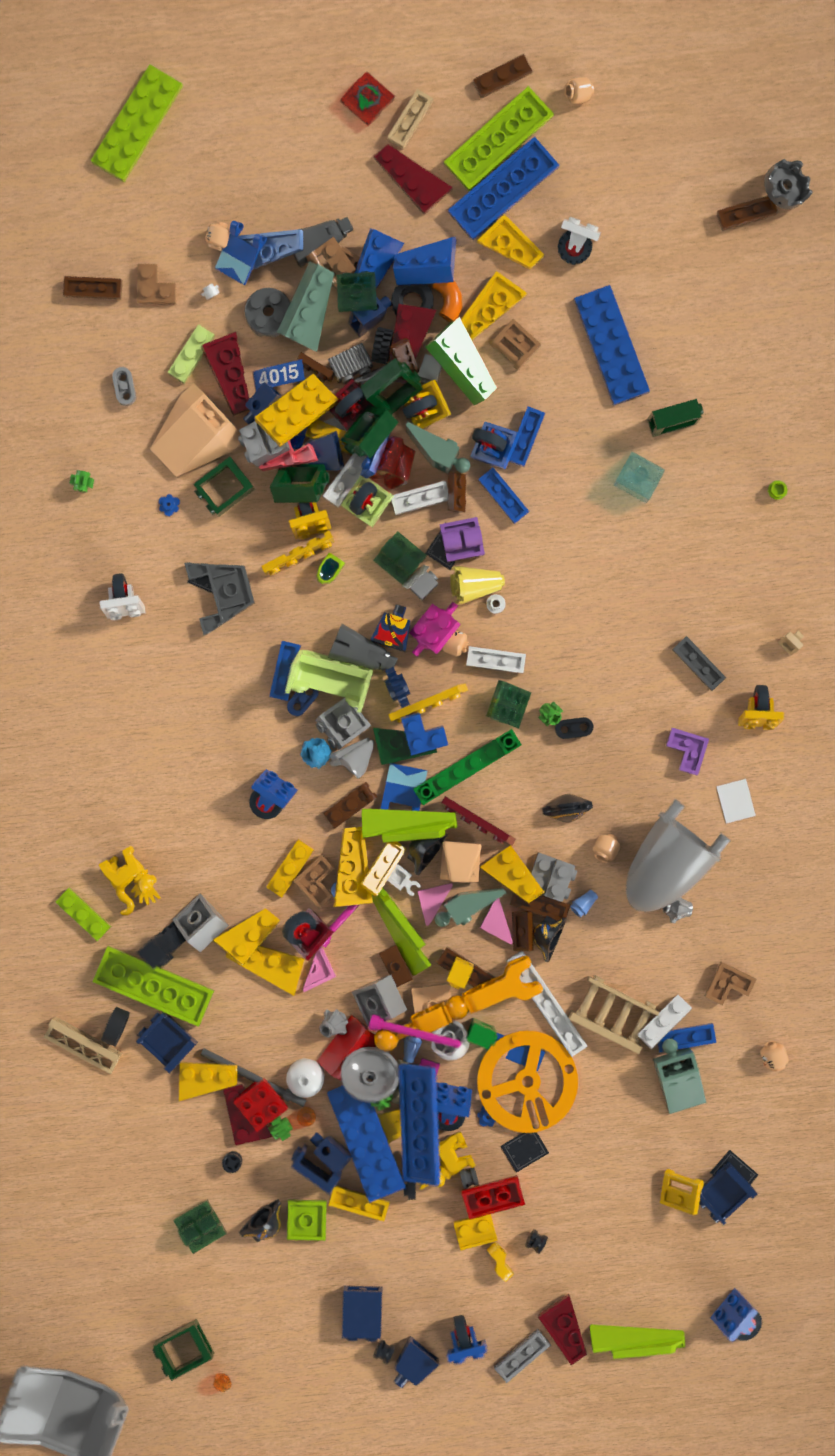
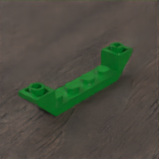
[413,729,522,805]

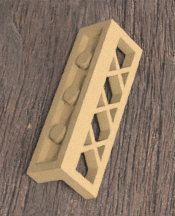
[44,1016,123,1074]

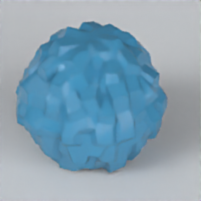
[300,738,332,769]

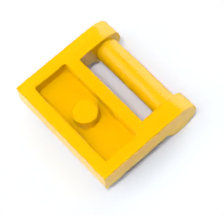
[660,1169,704,1215]

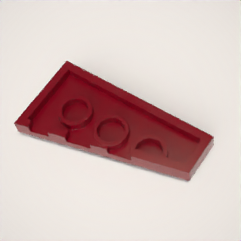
[390,304,437,384]
[441,796,516,845]

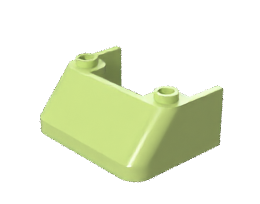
[285,650,373,713]

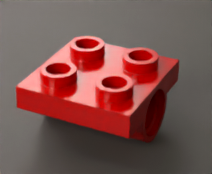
[233,1078,288,1132]

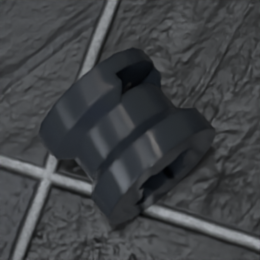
[222,1151,243,1173]
[525,1229,548,1254]
[373,1339,395,1364]

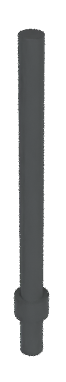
[201,1048,307,1107]

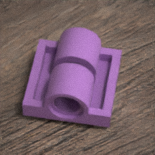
[440,517,485,563]

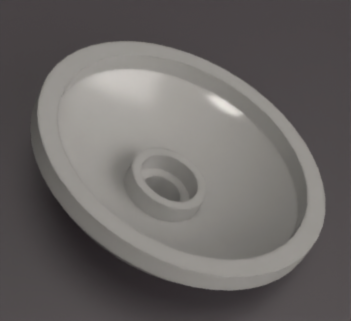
[341,1047,399,1102]

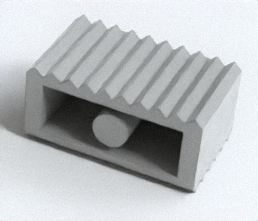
[328,343,373,384]

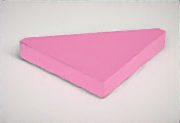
[418,883,453,926]
[480,898,513,945]
[303,946,336,992]

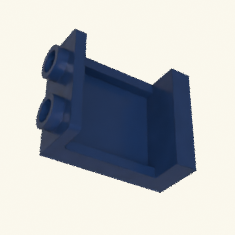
[136,1012,198,1074]
[291,1144,342,1194]
[699,1161,758,1225]
[342,1286,383,1342]

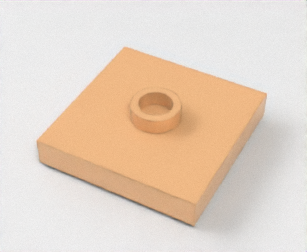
[411,983,454,1020]

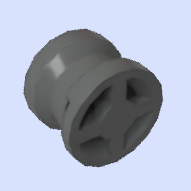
[459,1167,479,1189]

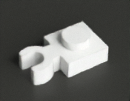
[387,864,421,896]

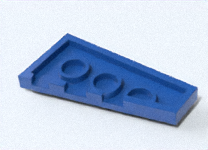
[344,229,404,307]

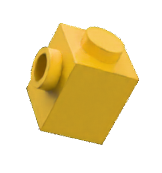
[447,957,474,989]

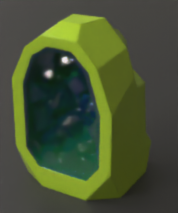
[316,553,345,584]

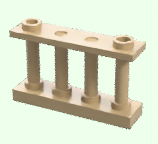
[568,975,660,1054]

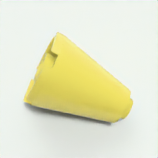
[450,566,505,605]

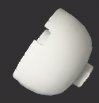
[431,1020,470,1060]
[286,1058,325,1098]

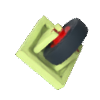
[341,476,394,527]

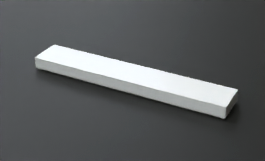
[507,951,587,1057]

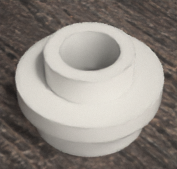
[201,283,220,300]
[486,594,506,614]

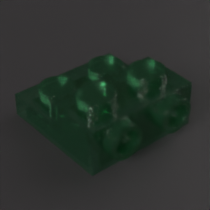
[336,271,377,312]

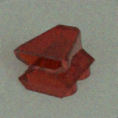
[370,436,416,490]

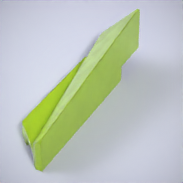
[362,809,458,843]
[372,887,431,976]
[590,1324,686,1359]

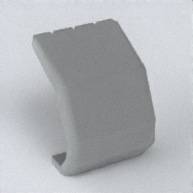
[0,1366,128,1456]

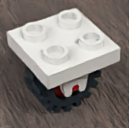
[558,217,601,265]

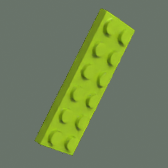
[91,64,183,182]
[444,86,554,192]
[92,946,215,1027]

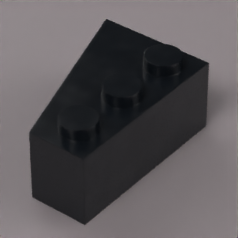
[137,922,186,970]

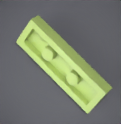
[168,324,215,384]

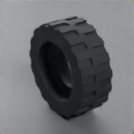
[392,284,433,316]

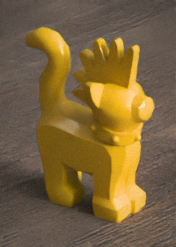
[98,846,161,916]
[416,1131,476,1190]

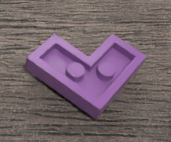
[666,728,709,776]

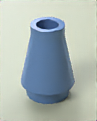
[570,889,598,918]
[403,1036,422,1063]

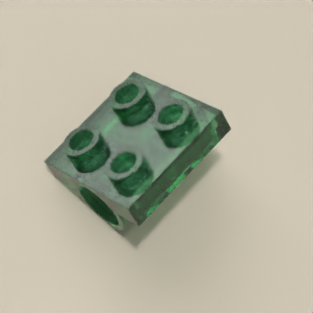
[373,531,427,585]
[486,680,531,729]
[173,1199,227,1254]

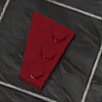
[223,1083,273,1146]
[538,1294,587,1366]

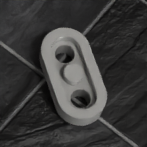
[112,367,136,406]

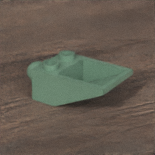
[406,422,470,474]
[435,888,506,927]
[653,1039,706,1114]

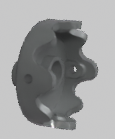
[764,159,813,209]
[245,288,290,337]

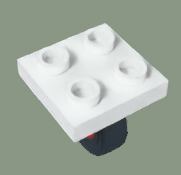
[100,573,146,620]

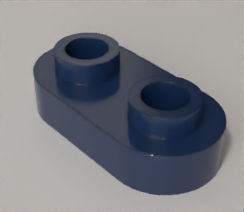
[287,689,319,716]

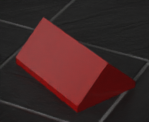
[317,1014,376,1081]
[461,1175,525,1220]

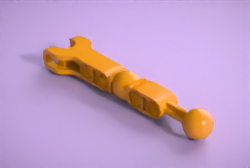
[374,956,543,1052]

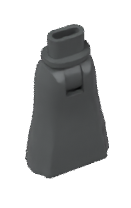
[293,217,354,268]
[328,624,398,671]

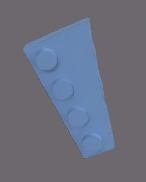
[237,229,303,270]

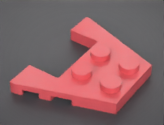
[259,440,318,471]

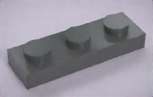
[672,636,726,691]

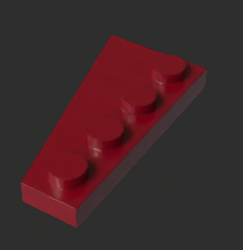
[374,144,453,215]
[201,332,250,416]

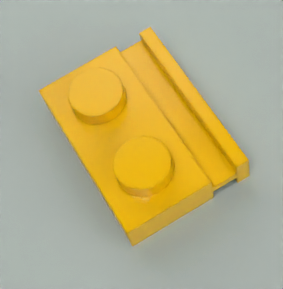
[453,1214,498,1251]

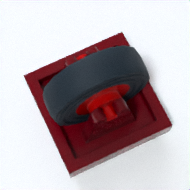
[329,379,374,431]
[282,908,334,961]

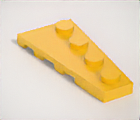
[461,271,527,340]
[261,530,334,576]
[334,827,373,907]

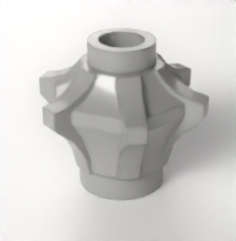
[662,897,693,923]
[319,1009,348,1038]

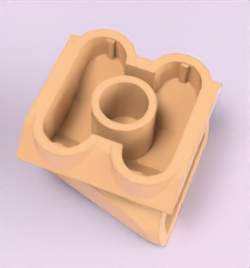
[440,841,481,882]

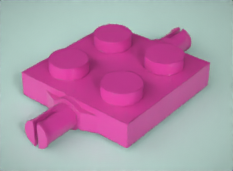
[409,601,461,657]

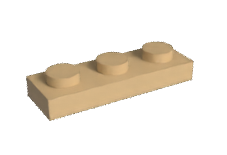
[387,89,433,149]

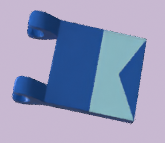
[215,221,267,285]
[381,763,428,811]

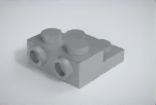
[238,421,290,467]
[316,698,371,750]
[531,852,577,902]

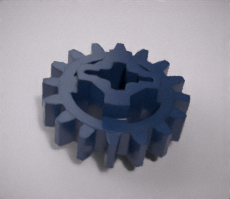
[384,667,411,708]

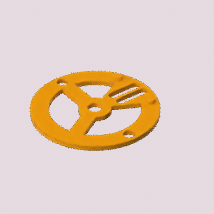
[477,1030,578,1133]

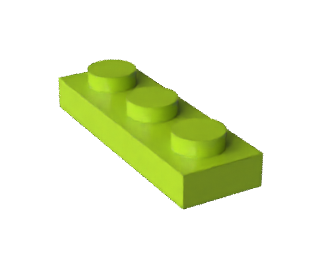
[56,888,112,941]

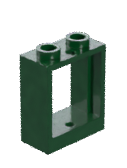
[361,358,423,415]
[647,399,704,437]
[340,405,399,458]
[194,456,255,517]
[270,464,329,503]
[153,1319,214,1381]

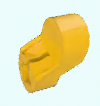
[487,1242,514,1282]

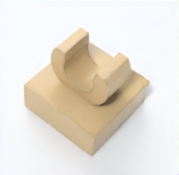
[778,631,803,655]

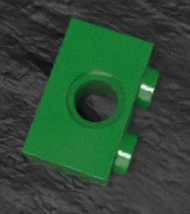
[467,1018,498,1050]

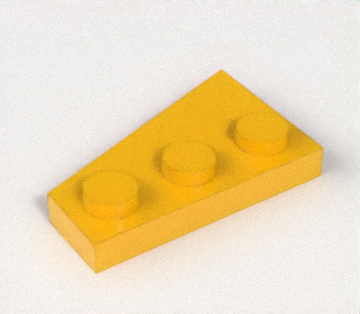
[480,845,544,903]
[179,1062,238,1101]

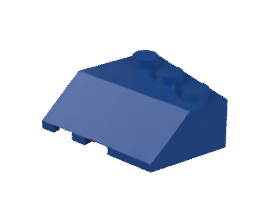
[393,237,456,285]

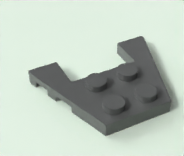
[184,562,255,636]

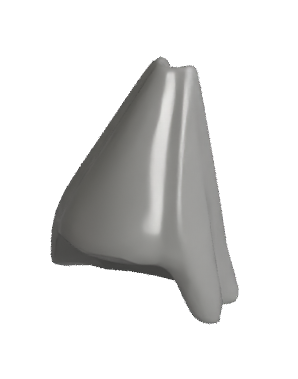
[329,738,374,779]

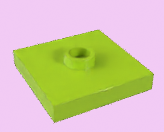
[287,1199,327,1241]

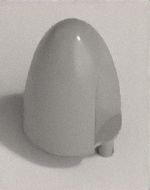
[626,799,731,912]

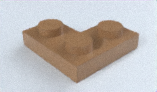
[137,264,176,304]
[294,855,335,909]
[704,962,757,1005]

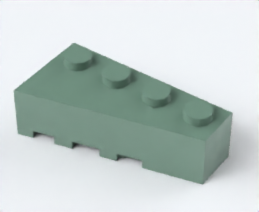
[277,262,334,352]

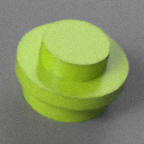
[768,480,787,500]

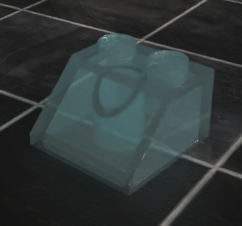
[613,452,665,503]

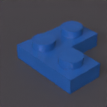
[401,712,448,755]

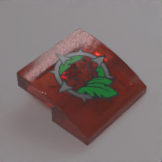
[340,72,395,126]

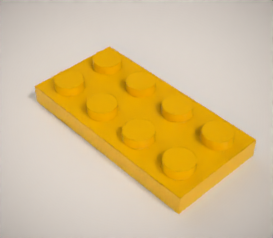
[255,374,339,447]

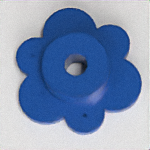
[159,494,180,516]
[477,1106,496,1127]

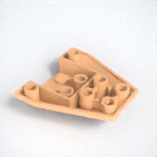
[150,383,241,477]

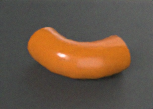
[433,281,462,323]

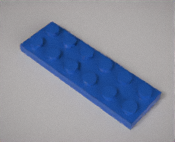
[448,136,559,241]
[574,285,650,405]
[399,1064,440,1186]
[327,1085,406,1203]

